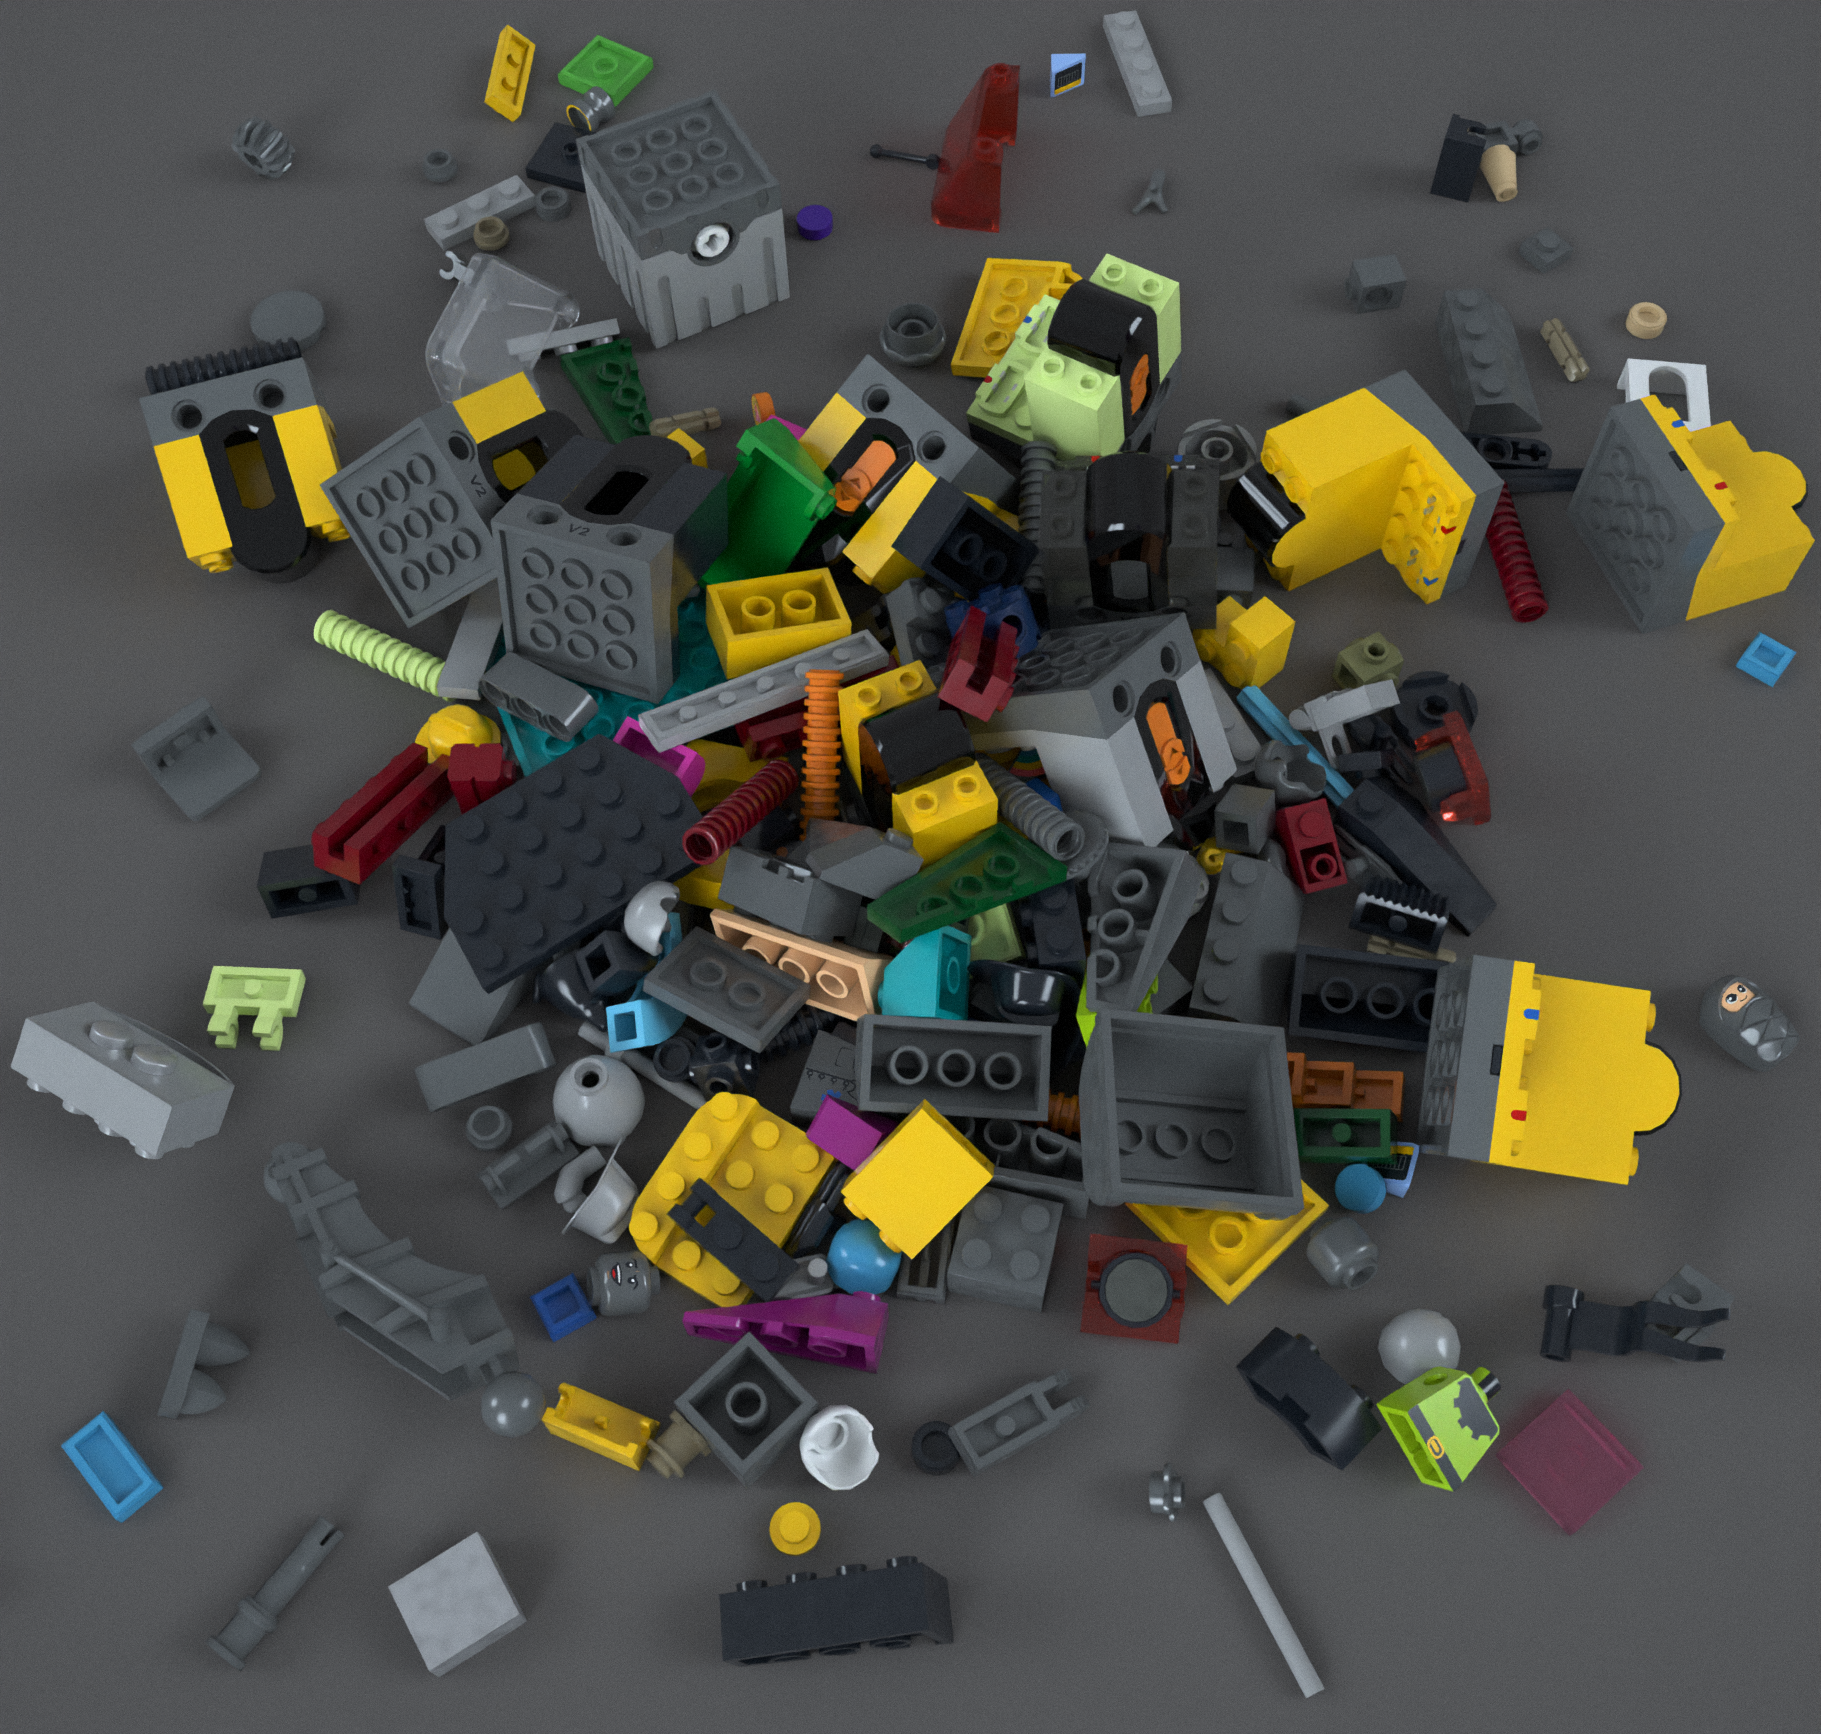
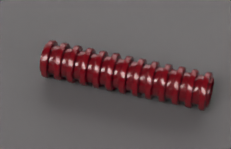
[1485,479,1549,623]
[682,759,799,865]

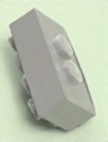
[11,1001,235,1159]

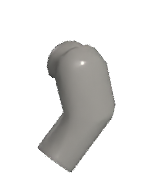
[554,1145,607,1213]

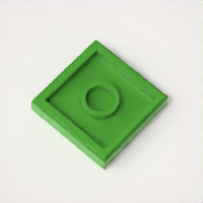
[558,35,654,107]

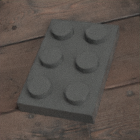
[643,926,811,1053]

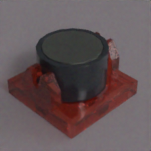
[1412,711,1491,826]
[1080,1233,1187,1344]

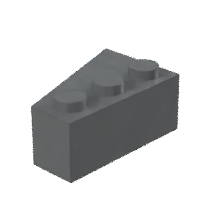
[718,846,863,943]

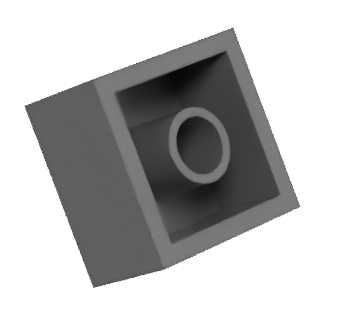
[947,1186,1064,1313]
[674,1332,820,1489]

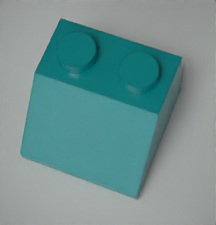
[878,926,972,1021]

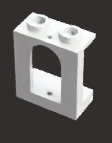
[1617,358,1711,432]

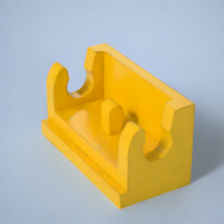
[541,1382,661,1471]

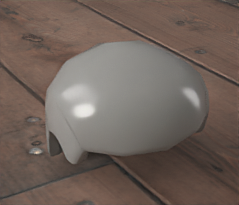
[624,881,680,956]
[1378,1308,1461,1384]

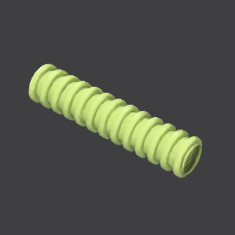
[314,610,457,702]

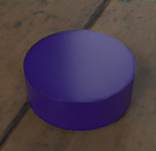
[797,205,833,240]

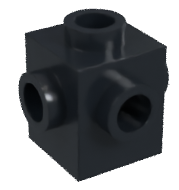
[689,1032,760,1103]

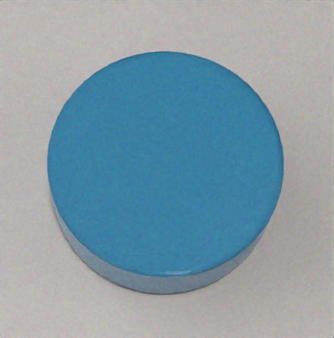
[1335,1164,1386,1214]

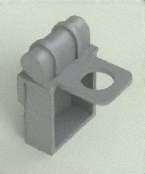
[1289,679,1400,770]

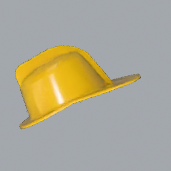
[415,704,501,764]

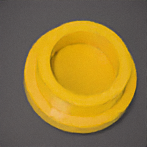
[769,1502,821,1556]

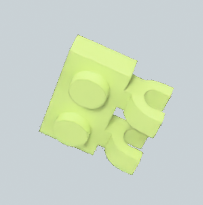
[203,966,306,1051]

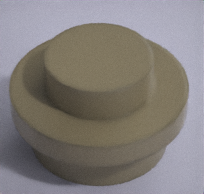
[473,216,510,251]

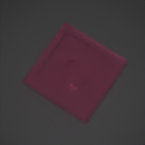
[1495,1389,1644,1536]

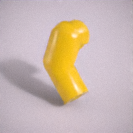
[1196,837,1244,875]

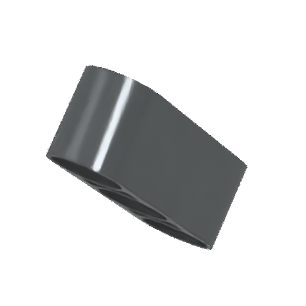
[478,652,599,742]
[414,1022,557,1113]

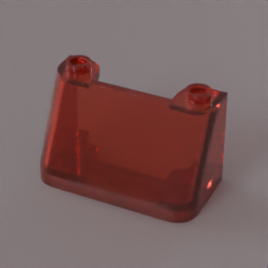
[931,63,1020,233]

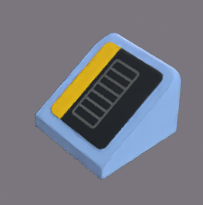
[1050,53,1086,97]
[1365,1141,1420,1198]

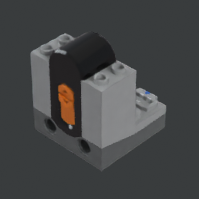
[960,612,1237,851]

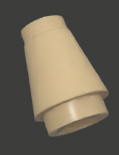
[1480,145,1518,202]

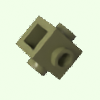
[1332,631,1404,690]

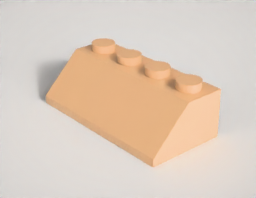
[710,909,894,1021]

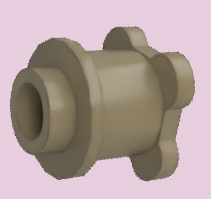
[646,1410,712,1479]

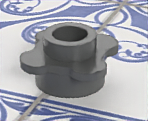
[1149,1463,1186,1522]

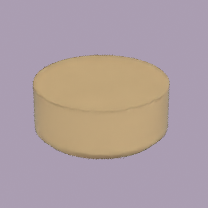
[1625,302,1667,339]

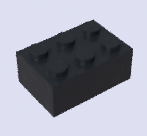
[891,476,1041,601]

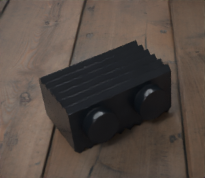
[1348,872,1452,955]

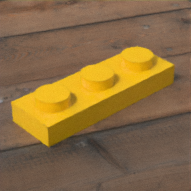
[484,25,536,122]

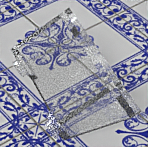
[425,252,580,406]

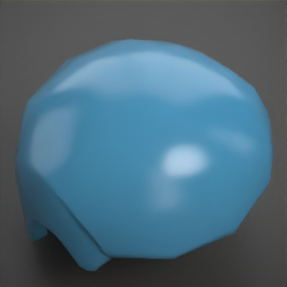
[826,1219,902,1295]

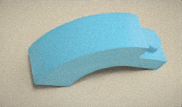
[606,912,687,1053]

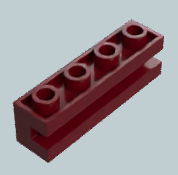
[938,605,1020,723]
[734,655,899,762]
[311,742,454,885]

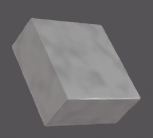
[388,1532,527,1677]

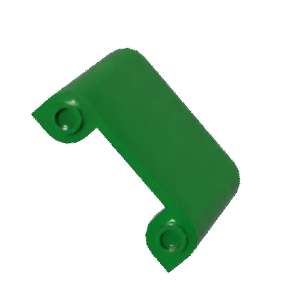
[697,418,838,590]

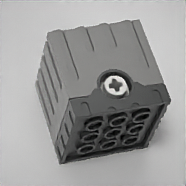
[576,89,790,349]

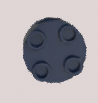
[944,583,1042,659]

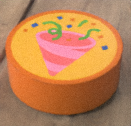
[751,392,776,425]

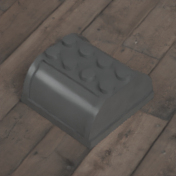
[1079,1008,1304,1221]

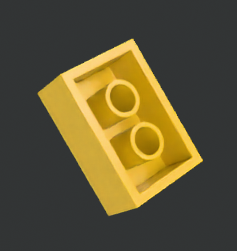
[706,567,852,679]

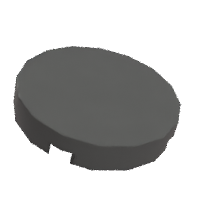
[250,290,327,351]

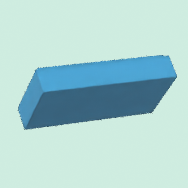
[61,1411,164,1523]

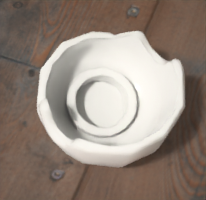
[799,1404,879,1490]

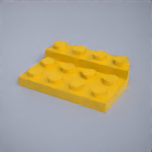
[951,258,1087,378]
[629,1092,838,1308]

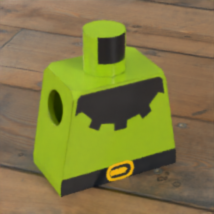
[1376,1366,1501,1492]

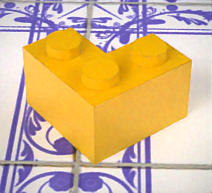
[1192,596,1296,690]

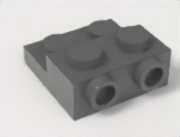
[886,577,965,669]

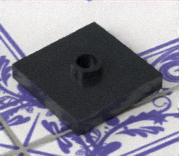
[525,122,596,193]

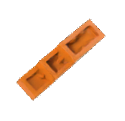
[1287,1052,1405,1122]

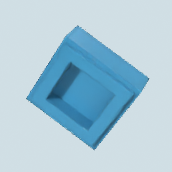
[1736,632,1797,687]

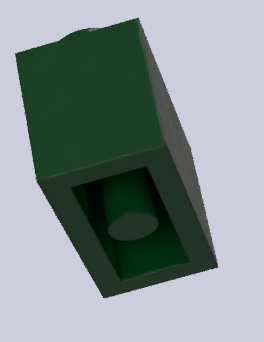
[1294,1108,1398,1164]

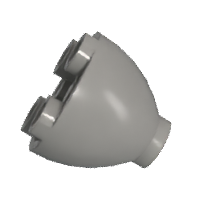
[552,1055,645,1148]

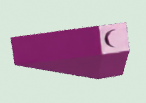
[683,1291,889,1374]

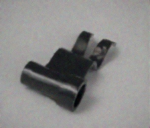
[1540,1285,1731,1362]

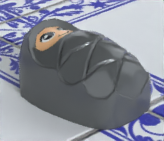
[1699,975,1800,1072]

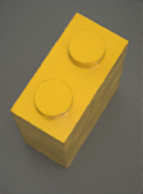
[841,1099,995,1259]

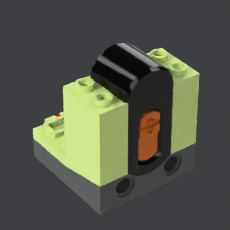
[966,254,1182,471]

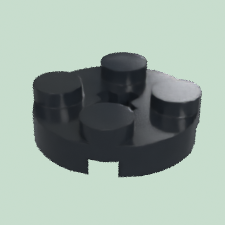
[1390,671,1478,750]

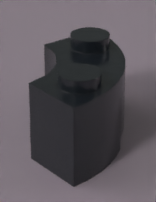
[1236,1327,1382,1471]

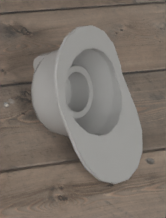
[562,1135,639,1244]

